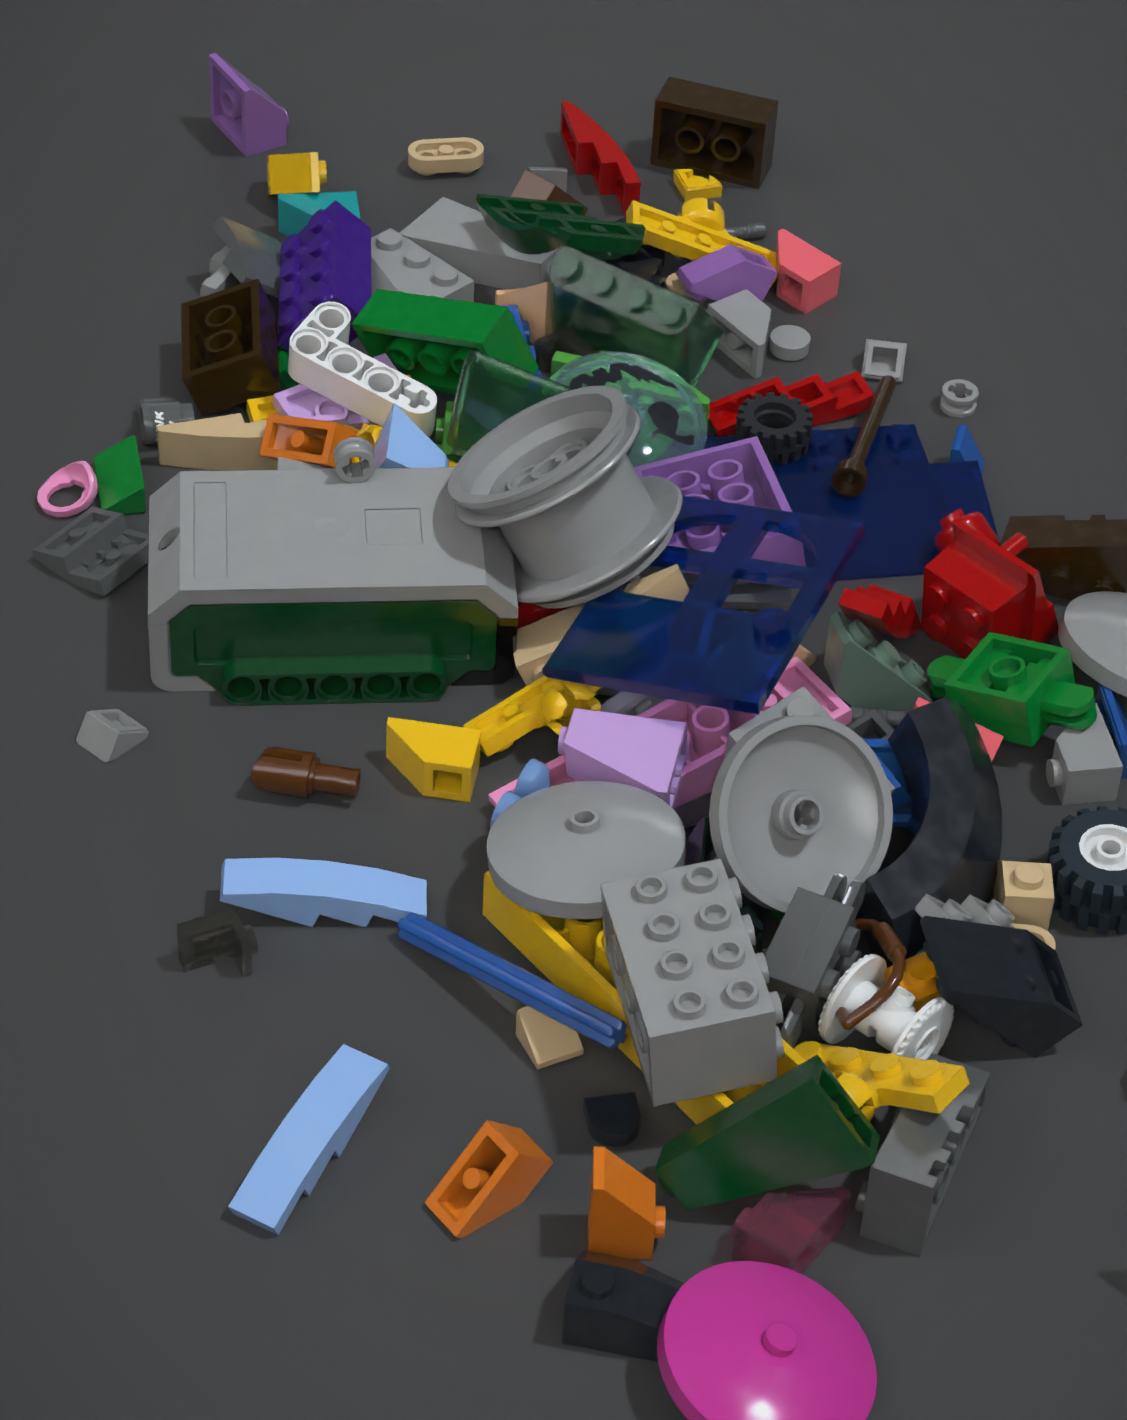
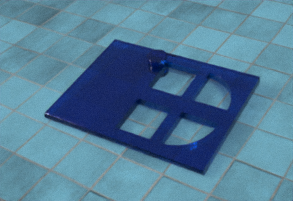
[542,496,864,715]

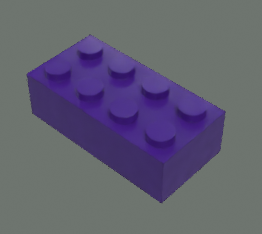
[278,200,372,353]

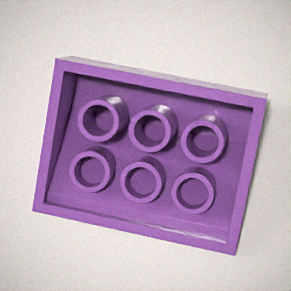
[634,436,807,584]

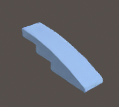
[219,858,427,928]
[228,1044,390,1235]

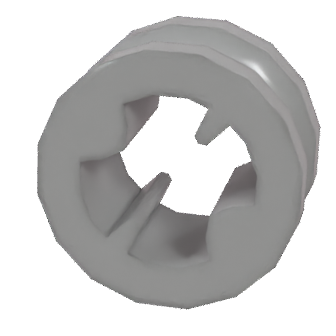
[939,379,979,418]
[333,437,376,483]

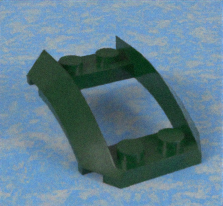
[476,194,645,260]

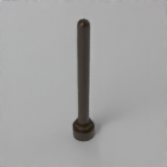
[831,375,896,497]

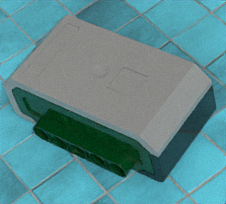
[148,467,518,706]

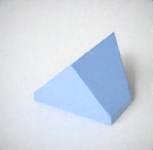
[373,403,449,468]

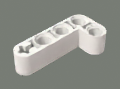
[288,302,437,437]

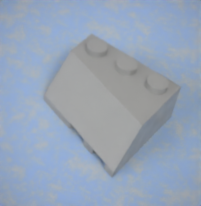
[371,228,474,302]

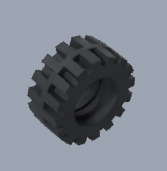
[735,392,813,466]

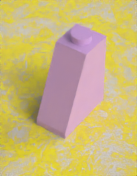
[558,708,688,808]

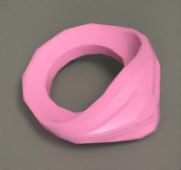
[37,461,98,518]

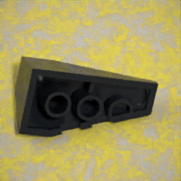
[562,1250,684,1362]

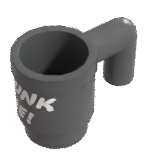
[136,397,195,445]

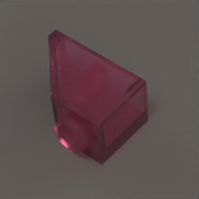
[731,1187,851,1274]

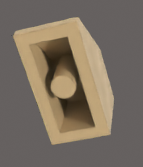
[993,860,1055,931]

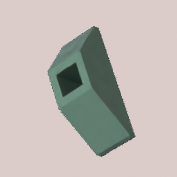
[823,610,932,711]

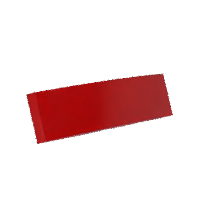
[560,101,641,216]
[709,371,874,437]
[838,584,921,639]

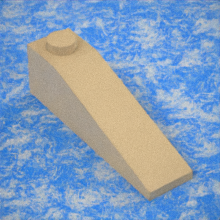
[509,564,695,686]

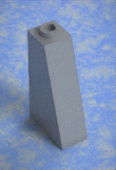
[400,197,564,290]

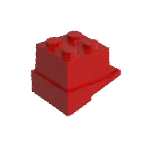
[921,518,1059,659]

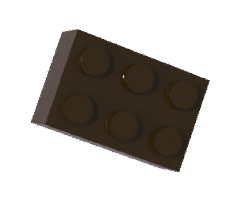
[650,77,779,189]
[181,279,280,416]

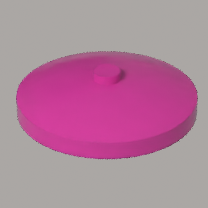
[657,1261,877,1420]

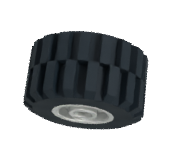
[1047,806,1127,935]

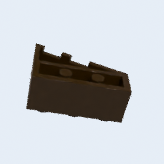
[999,514,1127,601]

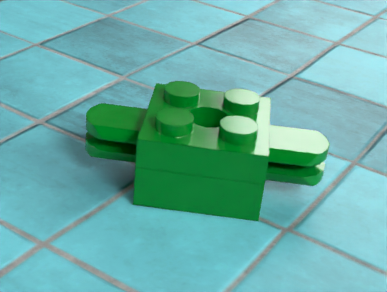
[927,632,1097,747]

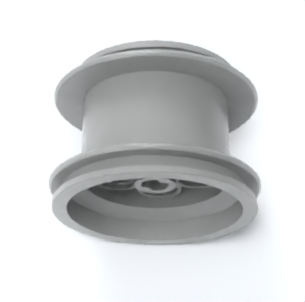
[448,386,683,608]

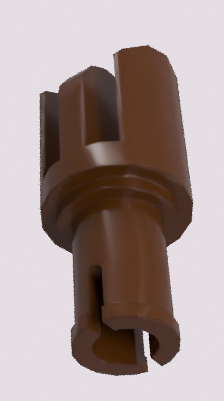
[251,746,361,799]

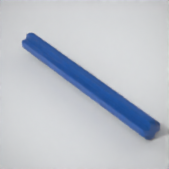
[397,913,628,1049]

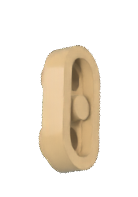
[408,137,484,176]

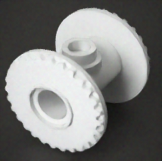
[818,954,954,1060]

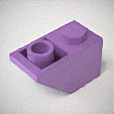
[676,244,778,302]

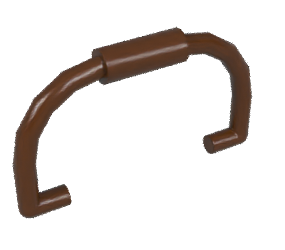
[835,918,907,1030]

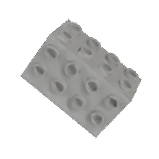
[600,859,784,1106]

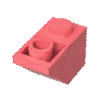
[775,229,842,314]

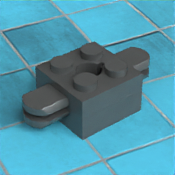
[765,872,866,1048]

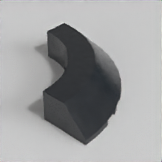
[855,697,1002,968]

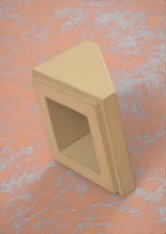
[515,1006,584,1070]

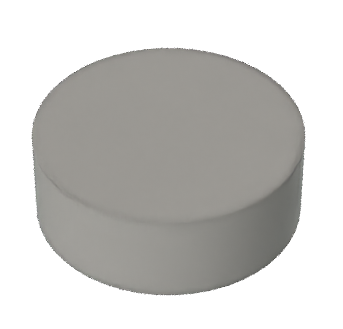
[769,325,811,361]

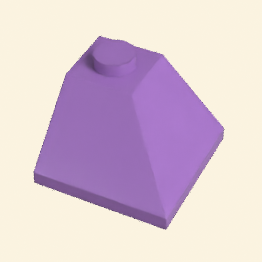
[209,53,289,157]

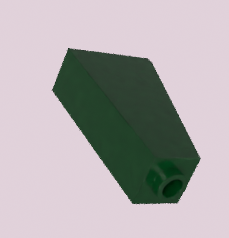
[655,1054,880,1210]

